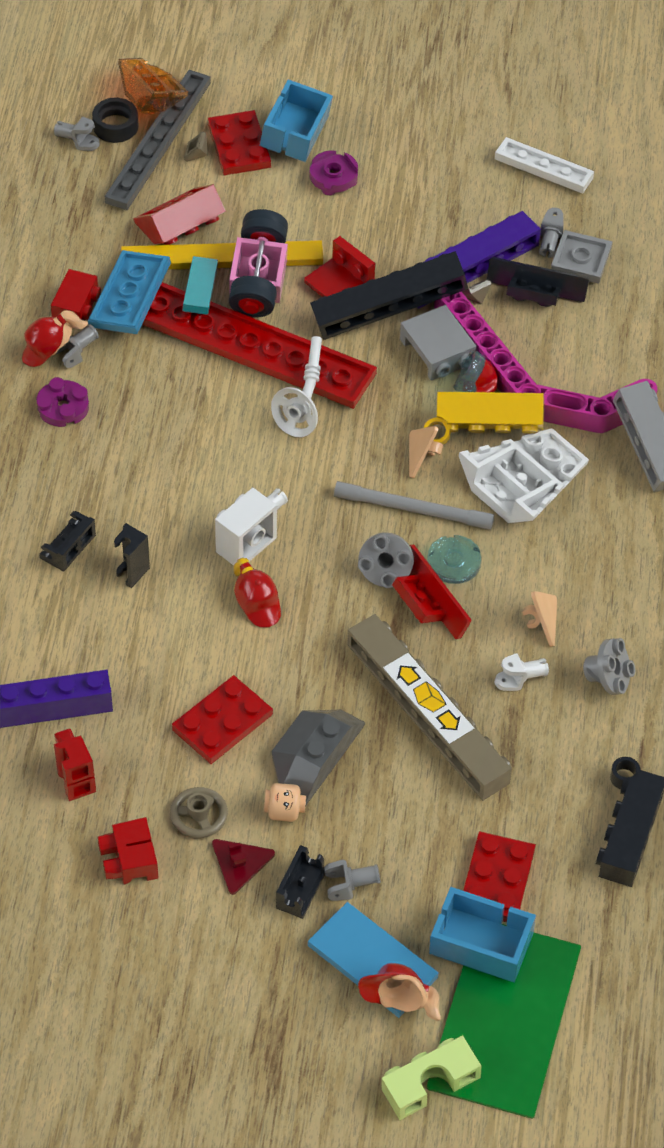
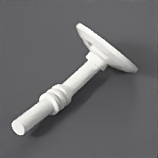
[271,336,322,437]

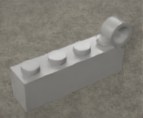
[613,381,664,493]

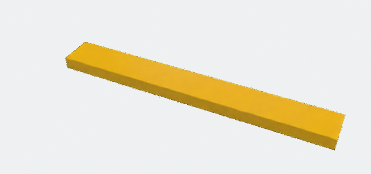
[121,240,323,270]

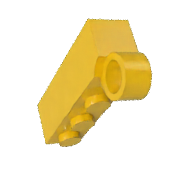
[424,392,544,445]

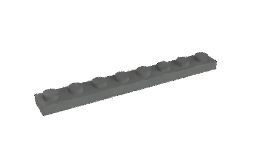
[105,70,211,211]

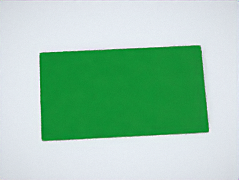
[427,924,581,1119]

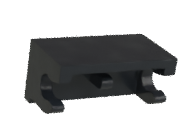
[39,511,96,572]
[114,523,150,588]
[276,845,325,919]

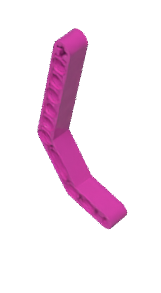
[434,291,657,433]

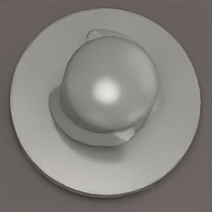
[358,532,414,588]
[583,638,635,695]

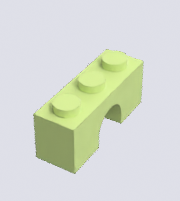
[382,1035,481,1120]

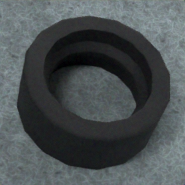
[92,97,139,143]

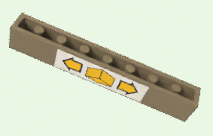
[348,614,512,801]

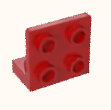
[304,236,375,297]

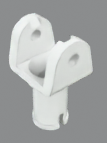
[494,653,549,691]

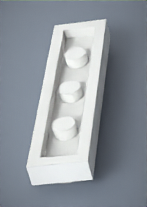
[495,137,594,194]

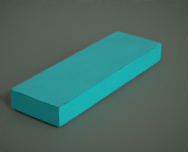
[183,256,218,314]

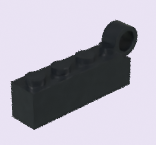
[596,757,664,887]

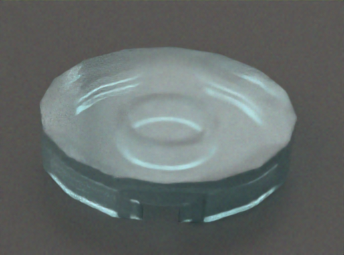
[428,535,481,584]

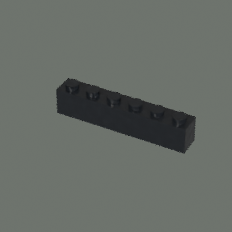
[310,251,469,340]

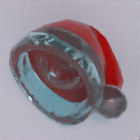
[453,350,498,392]

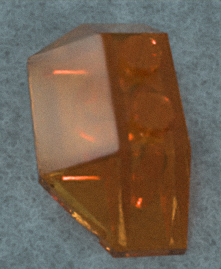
[118,58,188,115]

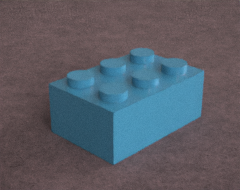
[260,79,333,162]
[429,887,536,983]

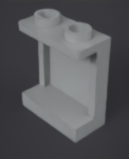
[400,305,476,381]

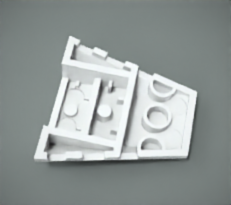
[459,428,589,523]

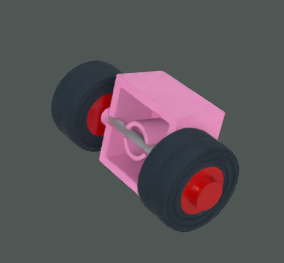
[229,209,288,318]

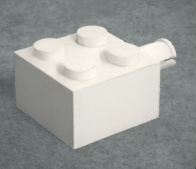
[215,488,288,565]

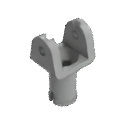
[54,117,100,151]
[539,208,563,258]
[56,324,99,368]
[324,860,381,901]

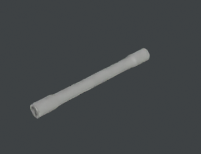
[334,481,495,530]

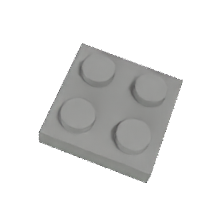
[551,230,612,284]

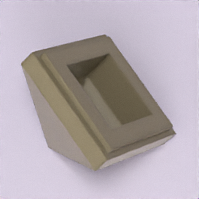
[184,131,208,162]
[462,280,492,304]

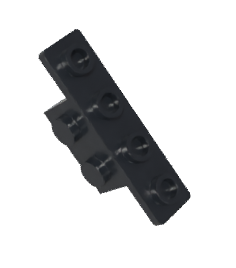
[486,257,589,307]

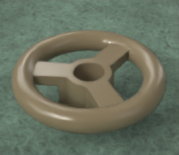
[170,787,228,838]

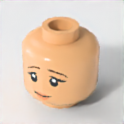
[264,783,306,822]

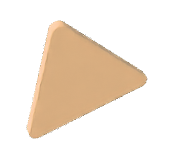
[409,426,443,478]
[522,591,557,647]

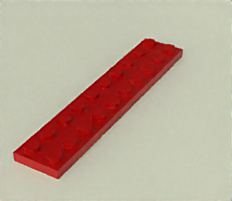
[142,282,377,409]

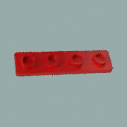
[392,544,472,639]

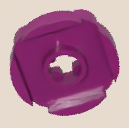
[309,150,358,196]
[36,377,89,427]

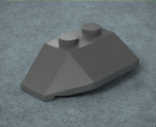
[272,709,365,807]

